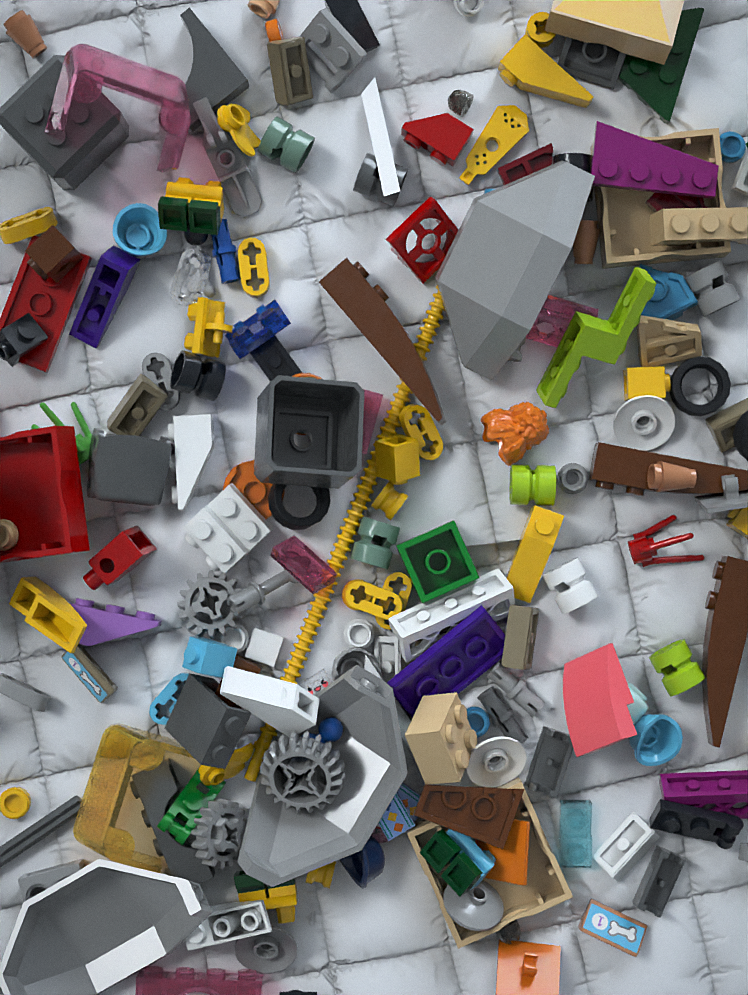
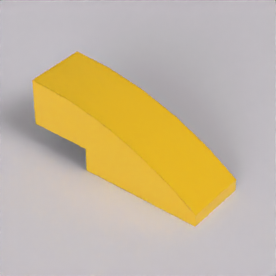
[9,576,87,653]

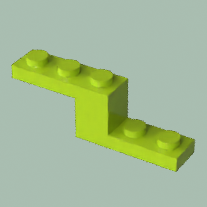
[536,267,657,408]

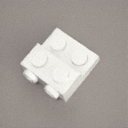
[183,483,274,574]

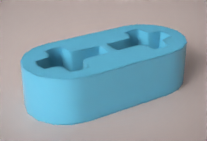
[149,672,189,725]

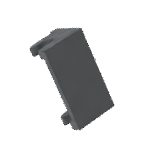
[524,726,573,798]
[632,845,686,918]

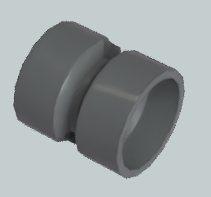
[353,153,408,206]

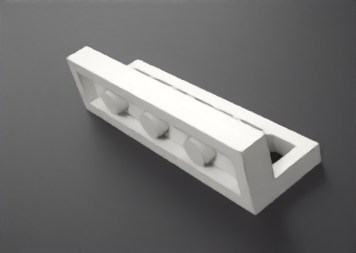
[388,568,515,663]

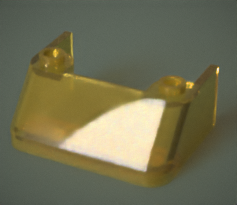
[73,723,195,873]

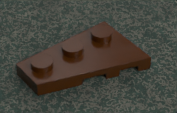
[413,785,524,849]

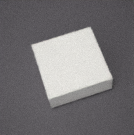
[245,627,284,667]

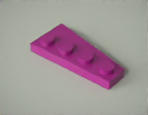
[590,121,719,199]

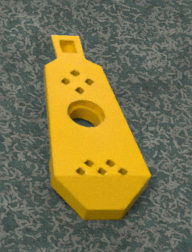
[459,105,529,185]

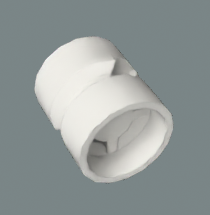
[542,557,598,614]

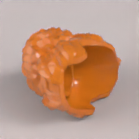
[481,402,549,466]

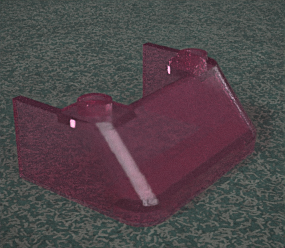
[45,44,191,173]

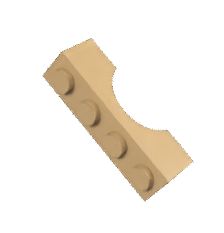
[649,207,748,246]

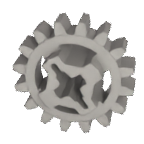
[177,570,244,639]
[191,799,247,869]

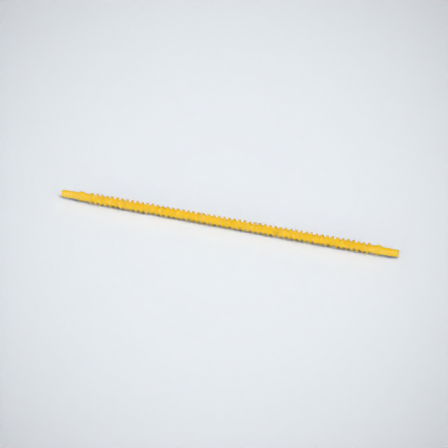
[244,285,445,782]

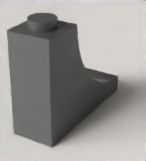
[170,7,249,132]

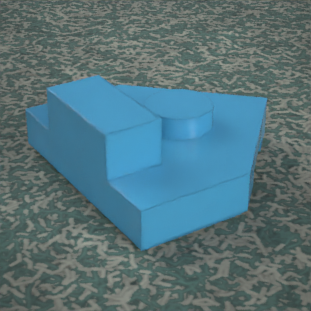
[639,264,698,320]

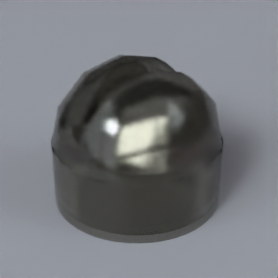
[447,89,474,117]
[495,919,521,944]

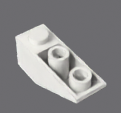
[168,414,215,510]
[220,666,320,738]
[185,900,272,951]

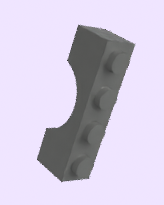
[129,758,216,884]

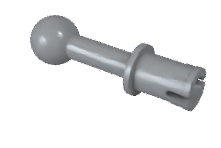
[226,558,308,616]

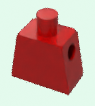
[83,525,157,590]

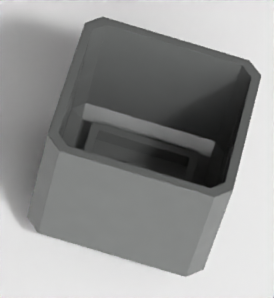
[0,55,129,190]
[254,375,365,489]

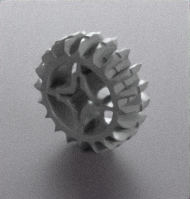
[260,730,345,814]

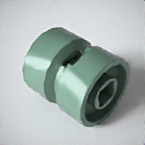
[258,116,315,173]
[350,516,400,569]

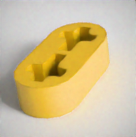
[0,207,58,244]
[238,238,270,298]
[399,404,443,460]
[375,572,412,630]
[345,581,404,620]

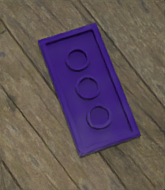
[387,605,505,718]

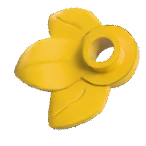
[217,103,261,157]
[198,742,254,786]

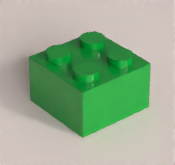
[395,520,480,603]

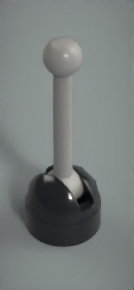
[183,225,216,298]

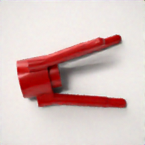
[627,515,704,567]

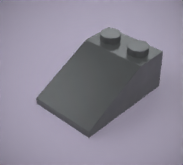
[558,37,626,89]

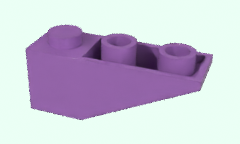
[69,598,162,646]

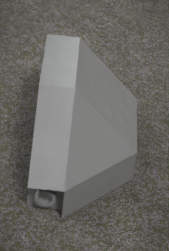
[435,161,595,380]
[237,665,408,887]
[0,859,212,995]

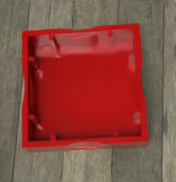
[0,426,90,563]

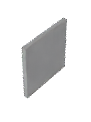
[695,474,748,513]

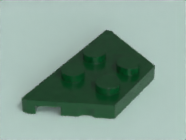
[618,8,704,124]

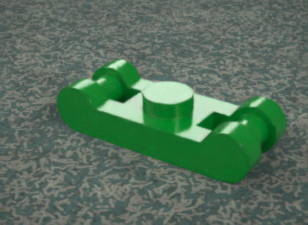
[157,768,226,845]

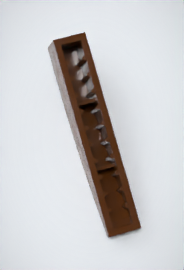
[319,258,446,426]
[588,442,748,496]
[702,556,748,748]

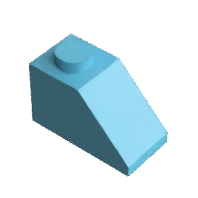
[182,635,238,678]

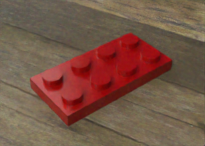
[0,236,92,373]

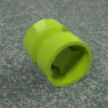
[509,464,556,506]
[649,639,706,696]

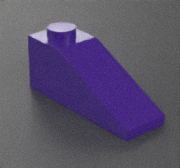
[69,245,141,348]

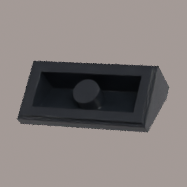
[325,0,380,53]

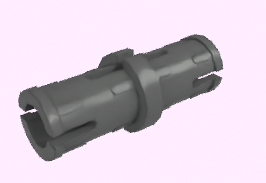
[477,686,529,744]

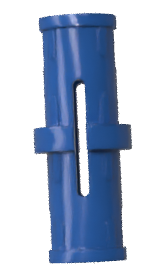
[211,219,241,284]

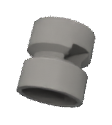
[685,260,740,317]

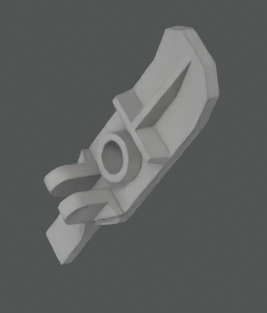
[193,97,262,218]

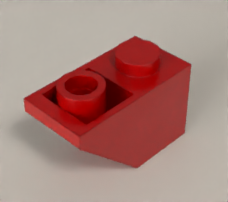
[401,113,474,166]

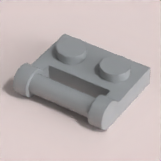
[299,8,367,93]

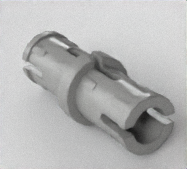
[486,661,545,717]

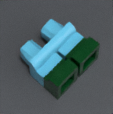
[419,829,496,897]

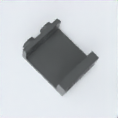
[164,673,251,769]

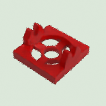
[385,196,458,284]

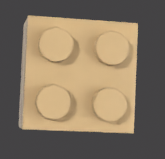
[405,692,477,785]

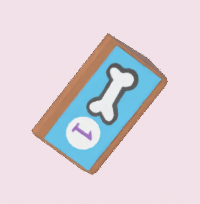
[578,898,647,957]

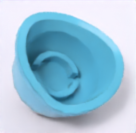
[112,203,167,257]
[629,714,683,766]

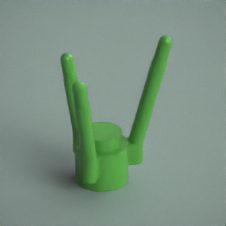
[31,402,92,466]

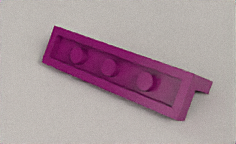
[659,770,748,819]

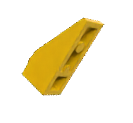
[498,35,594,108]
[506,505,564,603]

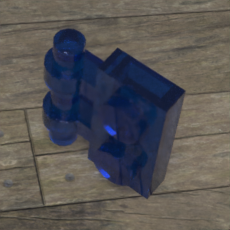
[225,299,291,359]

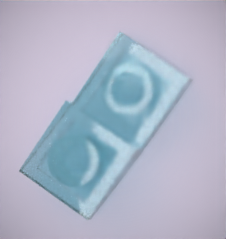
[559,800,592,868]

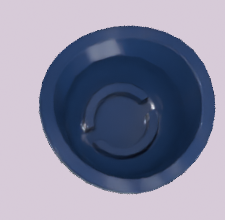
[339,836,385,889]

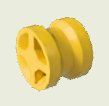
[525,12,556,49]
[371,482,408,521]
[305,861,336,889]

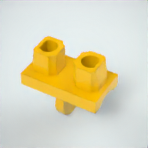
[184,297,233,358]

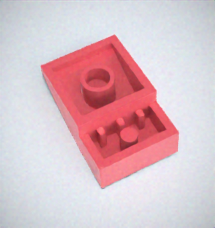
[563,643,637,757]

